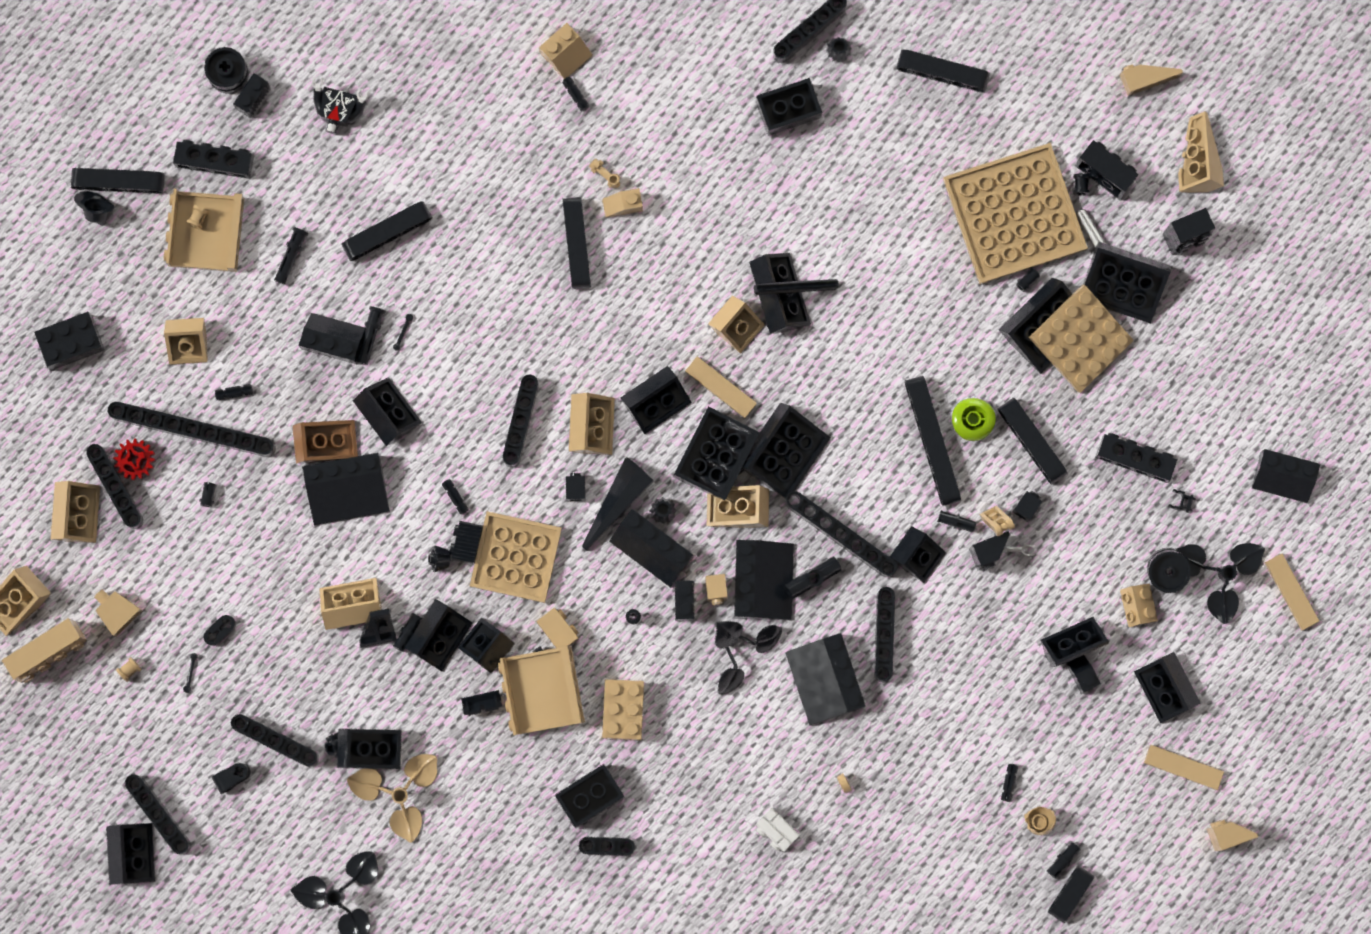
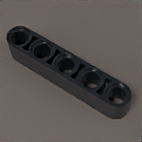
[773,0,847,63]
[896,49,990,93]
[71,168,165,194]
[562,197,591,289]
[341,201,432,261]
[502,374,539,468]
[997,398,1068,485]
[86,444,144,529]
[874,587,895,682]
[231,714,319,767]
[125,774,191,854]

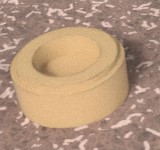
[837,773,852,793]

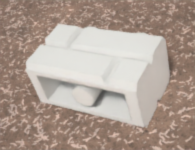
[755,808,800,852]

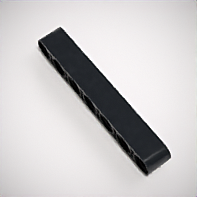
[905,375,961,506]
[785,491,897,577]

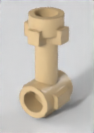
[589,158,621,188]

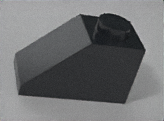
[1066,655,1101,694]

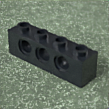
[173,140,254,179]
[1095,433,1178,483]

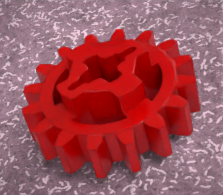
[113,438,156,481]

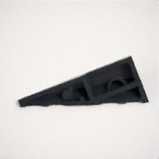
[582,457,653,551]

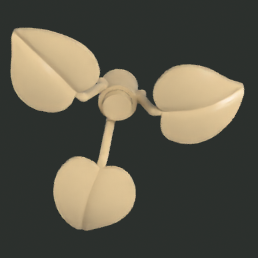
[347,754,437,843]

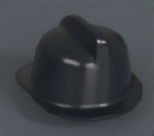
[74,191,114,226]

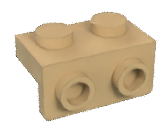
[1120,584,1158,627]

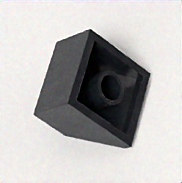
[890,526,946,583]
[969,531,1010,572]
[458,617,515,673]

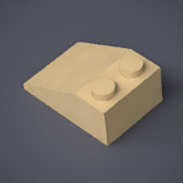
[706,485,769,528]
[0,565,52,636]

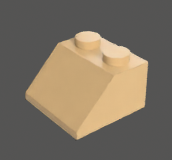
[539,23,593,79]
[708,295,765,353]
[164,318,208,364]
[1207,819,1258,851]

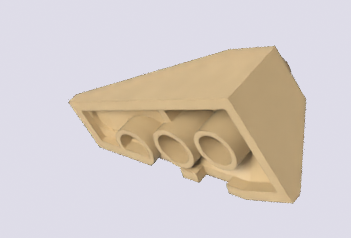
[1178,111,1224,193]

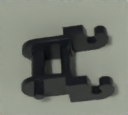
[1168,489,1196,513]

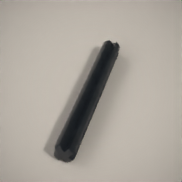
[753,279,839,295]

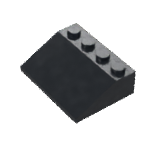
[1083,241,1171,324]
[999,278,1072,374]
[742,402,831,499]
[673,406,760,501]
[302,453,390,526]
[734,540,794,620]
[785,633,866,726]

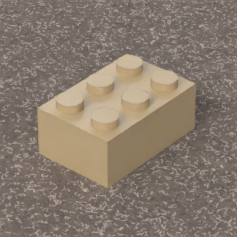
[602,679,644,741]

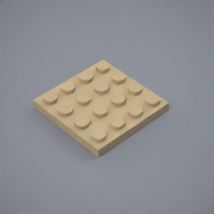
[1029,285,1134,393]
[470,511,562,603]

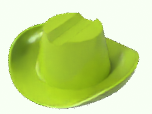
[952,398,996,441]

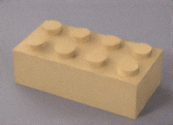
[1,618,87,683]

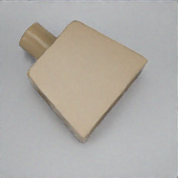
[94,589,142,637]

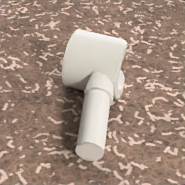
[1007,544,1035,556]

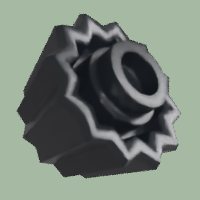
[826,37,852,62]
[650,497,677,524]
[428,545,450,573]

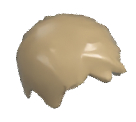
[1024,806,1056,836]

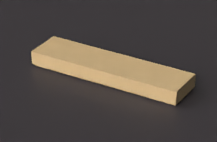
[685,356,757,419]
[1264,554,1319,631]
[1144,745,1224,790]

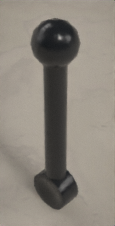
[393,314,413,351]
[183,653,198,693]

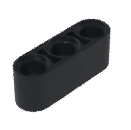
[578,837,635,856]
[1048,865,1095,923]

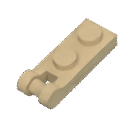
[979,506,1015,537]

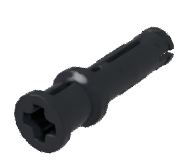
[274,227,309,285]
[356,306,386,365]

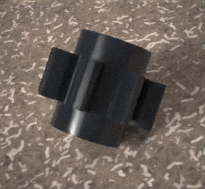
[325,732,338,758]

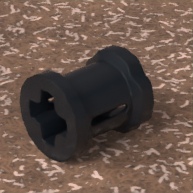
[1073,173,1090,196]

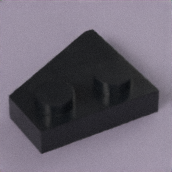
[359,608,397,648]

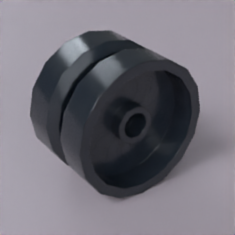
[204,47,249,94]
[1147,548,1191,593]

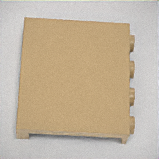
[164,189,244,272]
[498,646,585,735]

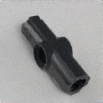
[784,556,842,599]

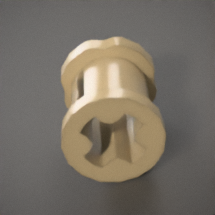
[186,205,209,230]
[116,657,142,682]

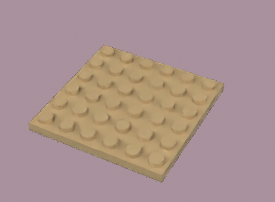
[943,143,1088,285]

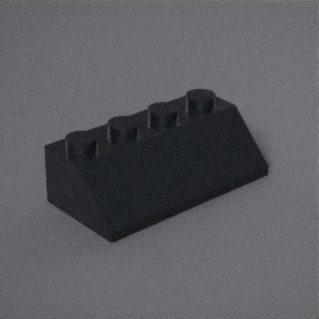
[749,253,811,334]
[609,509,694,587]

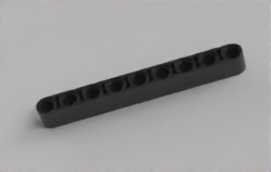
[107,402,276,457]

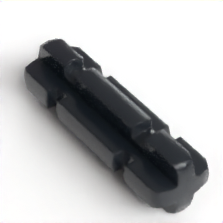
[562,76,589,111]
[215,384,253,401]
[442,479,469,515]
[1001,764,1018,802]

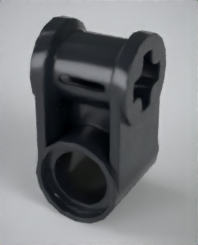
[211,763,251,794]

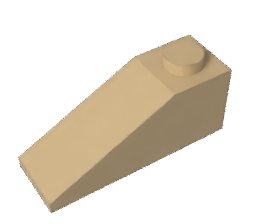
[1120,64,1183,96]

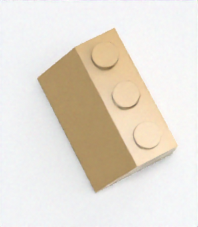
[569,393,615,455]
[51,481,100,543]
[319,578,382,630]

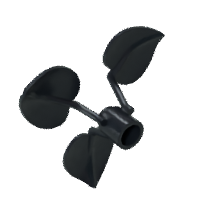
[1175,543,1265,624]
[715,621,782,695]
[291,851,378,934]

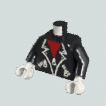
[312,77,370,134]

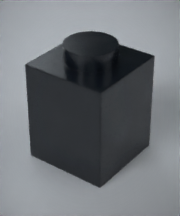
[566,473,586,501]
[1012,491,1043,522]

